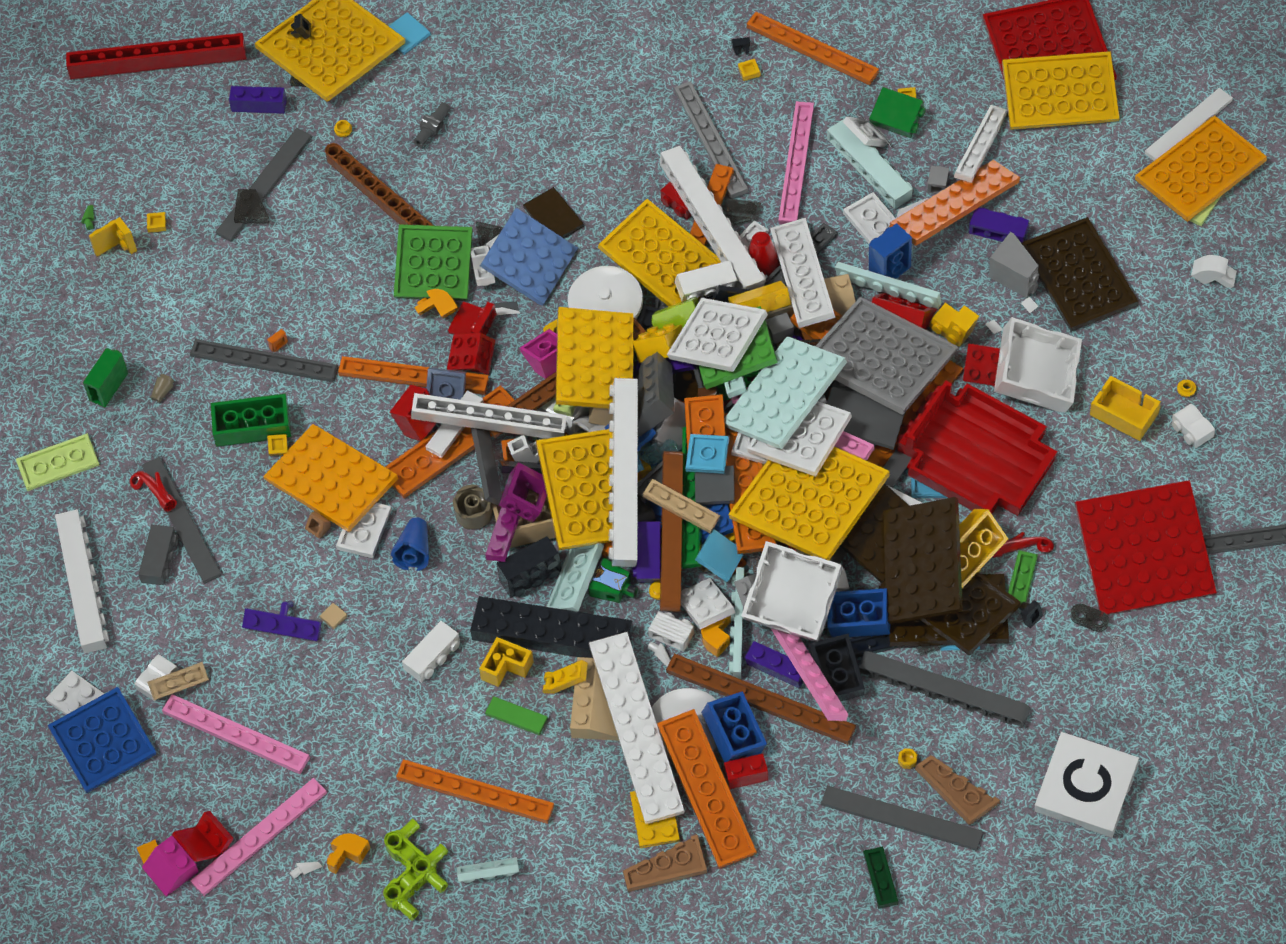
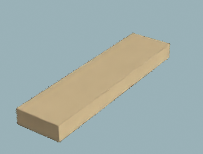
[642,479,720,533]

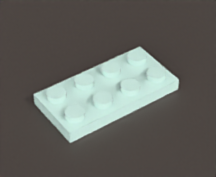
[547,543,604,612]

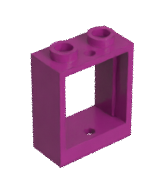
[499,462,547,523]

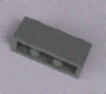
[138,524,178,586]

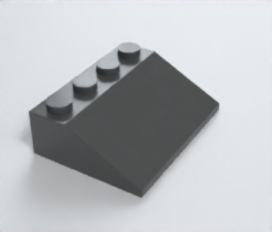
[634,352,674,438]
[827,380,906,450]

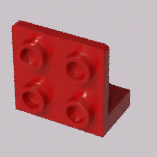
[448,302,497,335]
[447,333,496,375]
[963,343,1000,386]
[172,811,234,862]

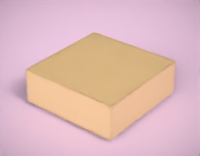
[320,603,348,629]

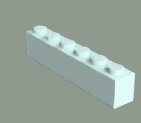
[827,119,913,209]

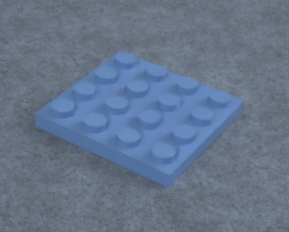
[480,208,578,306]

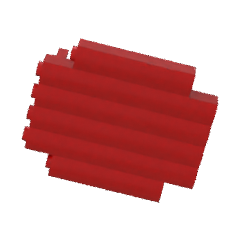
[897,380,1058,516]

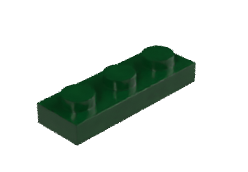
[863,846,898,909]

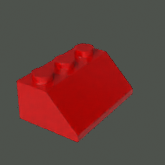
[872,293,937,330]

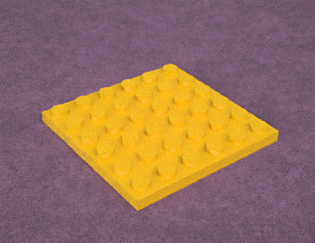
[255,0,405,102]
[728,447,890,560]

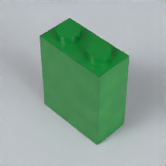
[869,87,926,138]
[83,348,128,408]

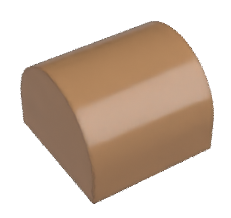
[305,511,331,538]

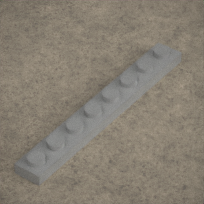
[674,81,748,199]

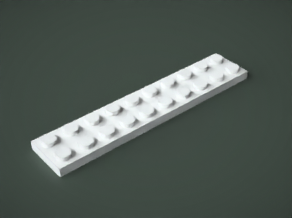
[589,632,684,824]

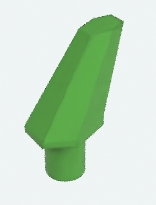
[81,205,94,230]

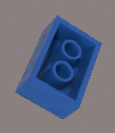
[869,223,912,279]
[828,588,891,637]
[701,691,767,762]

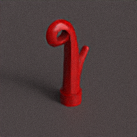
[130,471,177,512]
[992,532,1054,558]

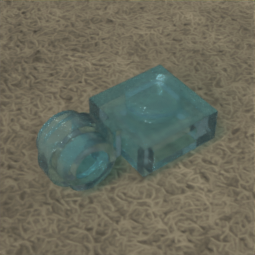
[640,439,678,467]

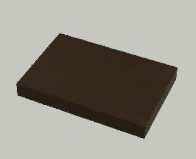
[523,187,584,238]

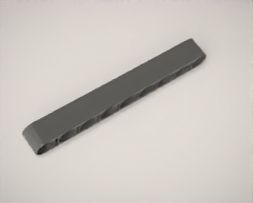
[858,651,1031,728]

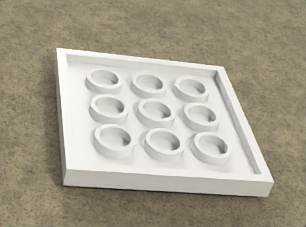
[667,298,768,372]
[747,401,852,477]

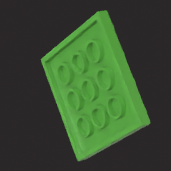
[394,225,473,301]
[699,306,778,390]

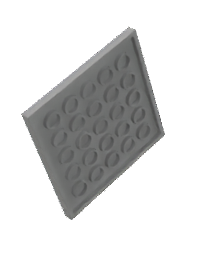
[815,297,958,415]

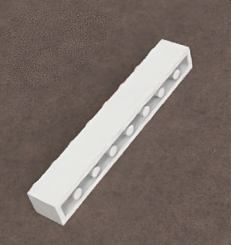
[411,393,567,439]
[55,509,109,654]

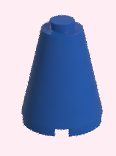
[391,517,429,571]

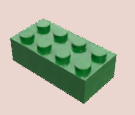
[211,393,291,447]

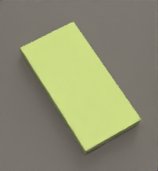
[16,433,99,491]

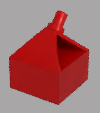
[389,384,436,441]

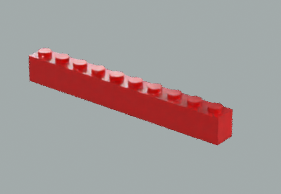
[66,33,247,79]

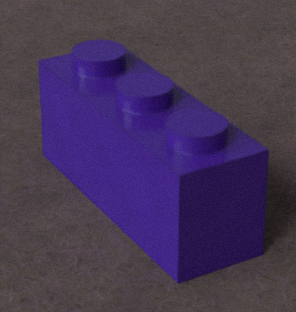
[229,86,287,114]
[969,208,1029,242]
[633,521,661,583]
[745,641,804,689]

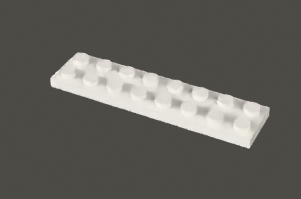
[770,218,835,328]

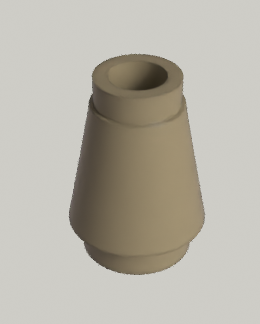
[150,374,174,403]

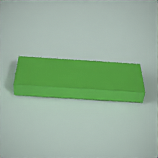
[1008,550,1038,604]
[485,696,548,735]

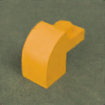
[414,289,459,319]
[701,615,731,658]
[327,833,370,874]

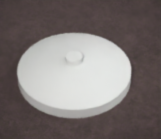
[568,266,643,319]
[652,688,718,760]

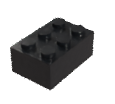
[496,536,561,598]
[809,634,865,702]

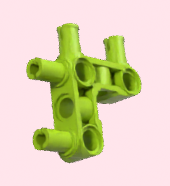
[383,819,448,921]

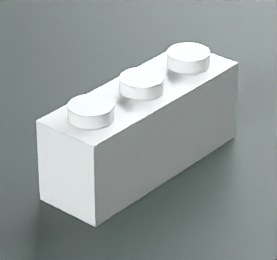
[675,260,737,301]
[402,621,460,683]

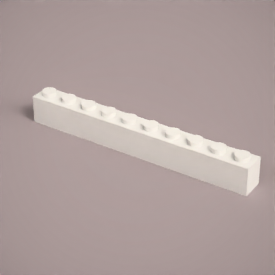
[660,146,766,290]
[608,378,638,567]

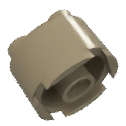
[453,484,493,529]

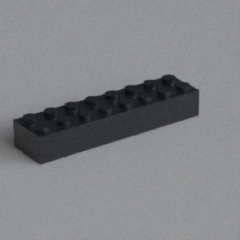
[470,596,633,658]

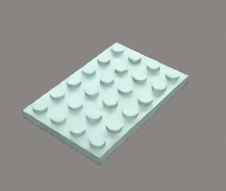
[725,336,847,449]

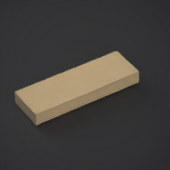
[147,662,209,700]

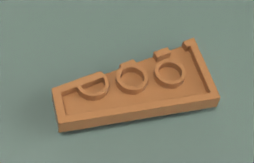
[915,755,1000,825]
[623,834,707,892]

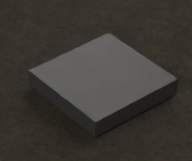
[695,466,735,505]

